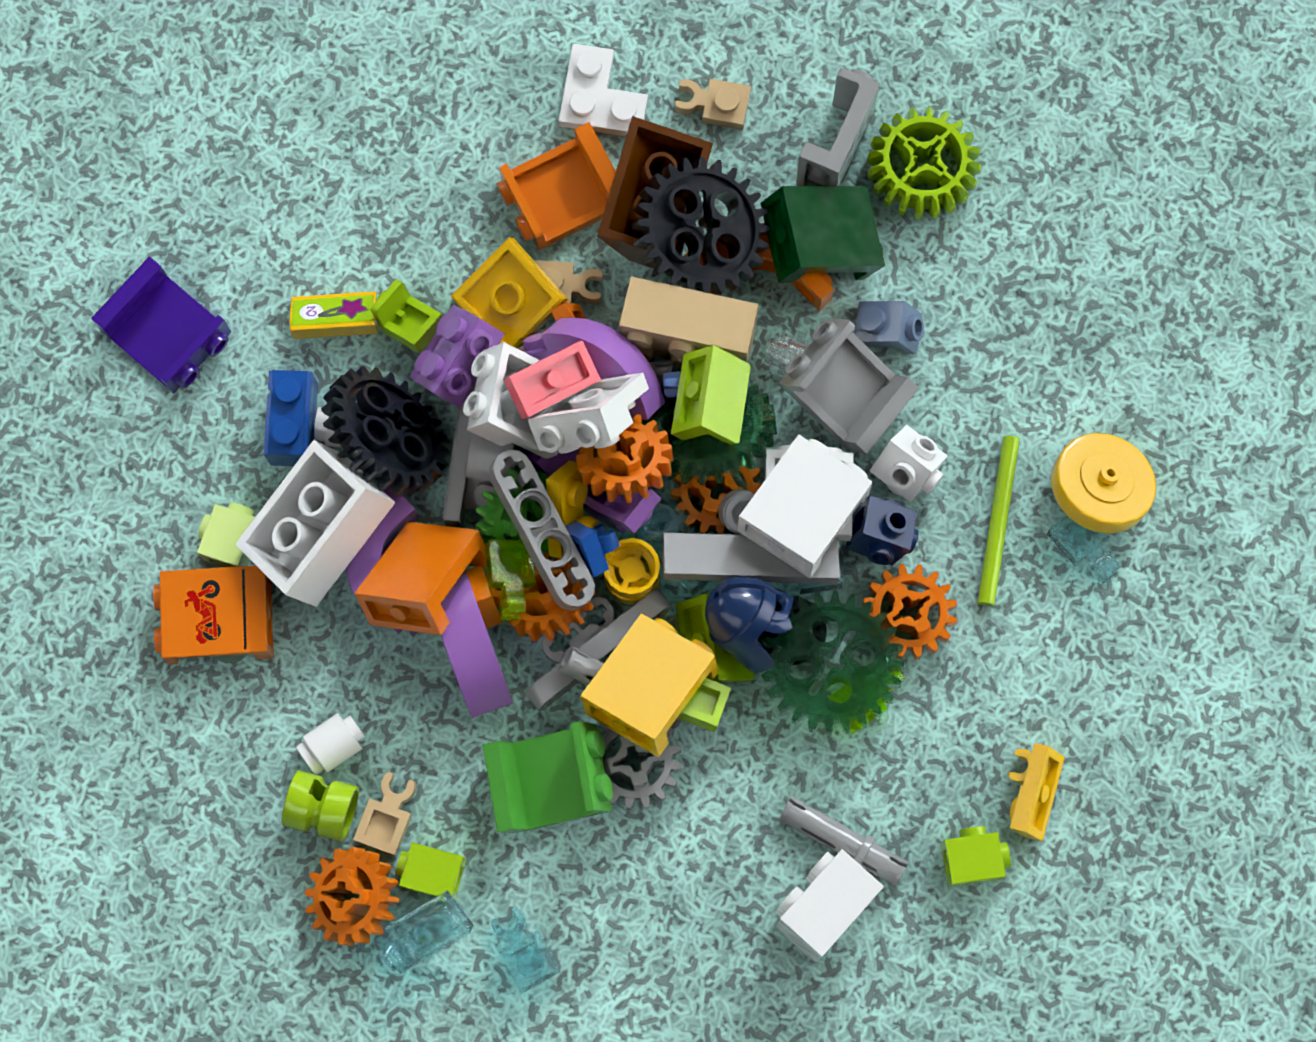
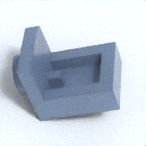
[854,301,924,354]

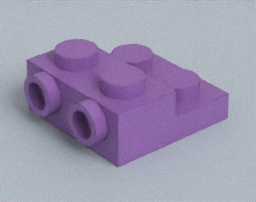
[410,304,505,408]

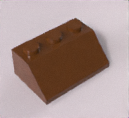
[597,116,713,269]

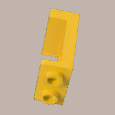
[581,613,718,758]

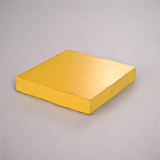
[450,237,569,349]

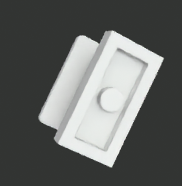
[737,434,872,579]

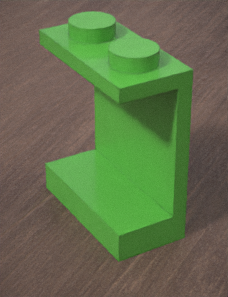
[482,721,613,833]

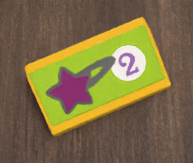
[289,291,378,339]

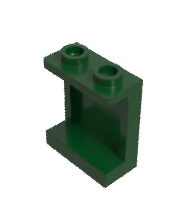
[760,186,885,283]

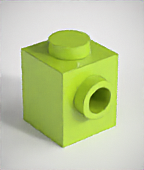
[941,826,1011,887]

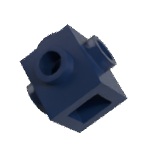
[845,495,919,566]

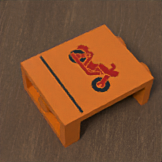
[153,565,274,665]

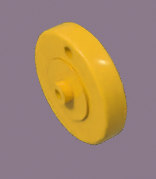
[1051,433,1156,533]

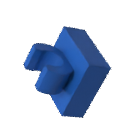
[565,520,620,577]

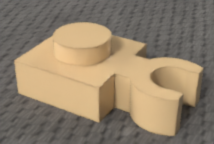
[675,79,751,130]
[534,260,603,304]
[353,772,416,856]

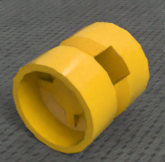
[604,538,661,605]

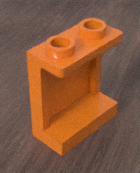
[496,122,616,251]
[354,522,492,635]

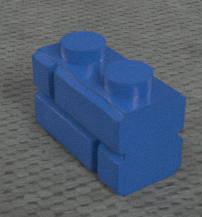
[263,370,318,466]

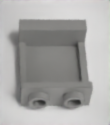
[796,68,880,186]
[779,318,919,454]

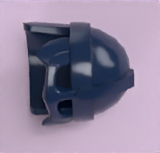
[705,577,794,673]

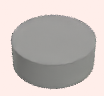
[718,489,755,535]

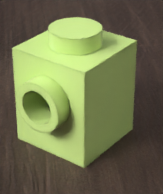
[197,502,255,567]

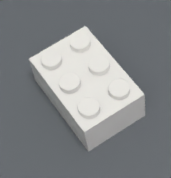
[235,440,395,607]
[775,849,884,963]

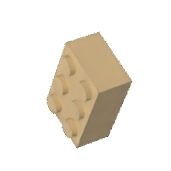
[619,276,759,369]

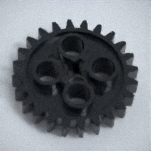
[631,157,771,296]
[321,366,450,497]

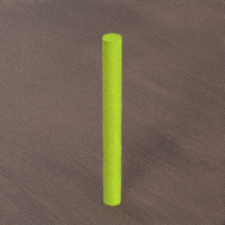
[977,435,1020,606]

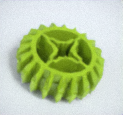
[866,106,981,220]

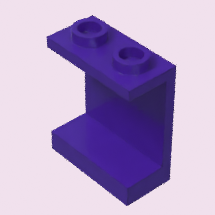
[91,256,231,394]

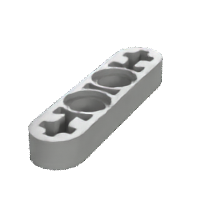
[489,449,595,611]
[525,589,672,711]

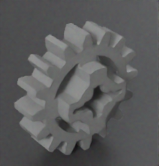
[602,725,682,811]

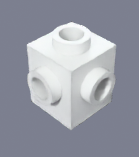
[870,425,948,503]

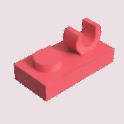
[503,340,601,419]

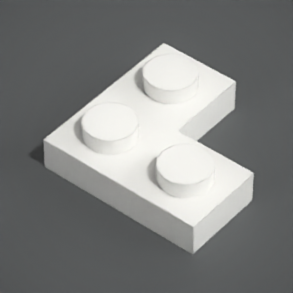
[559,44,648,136]

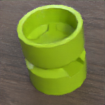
[281,770,359,842]

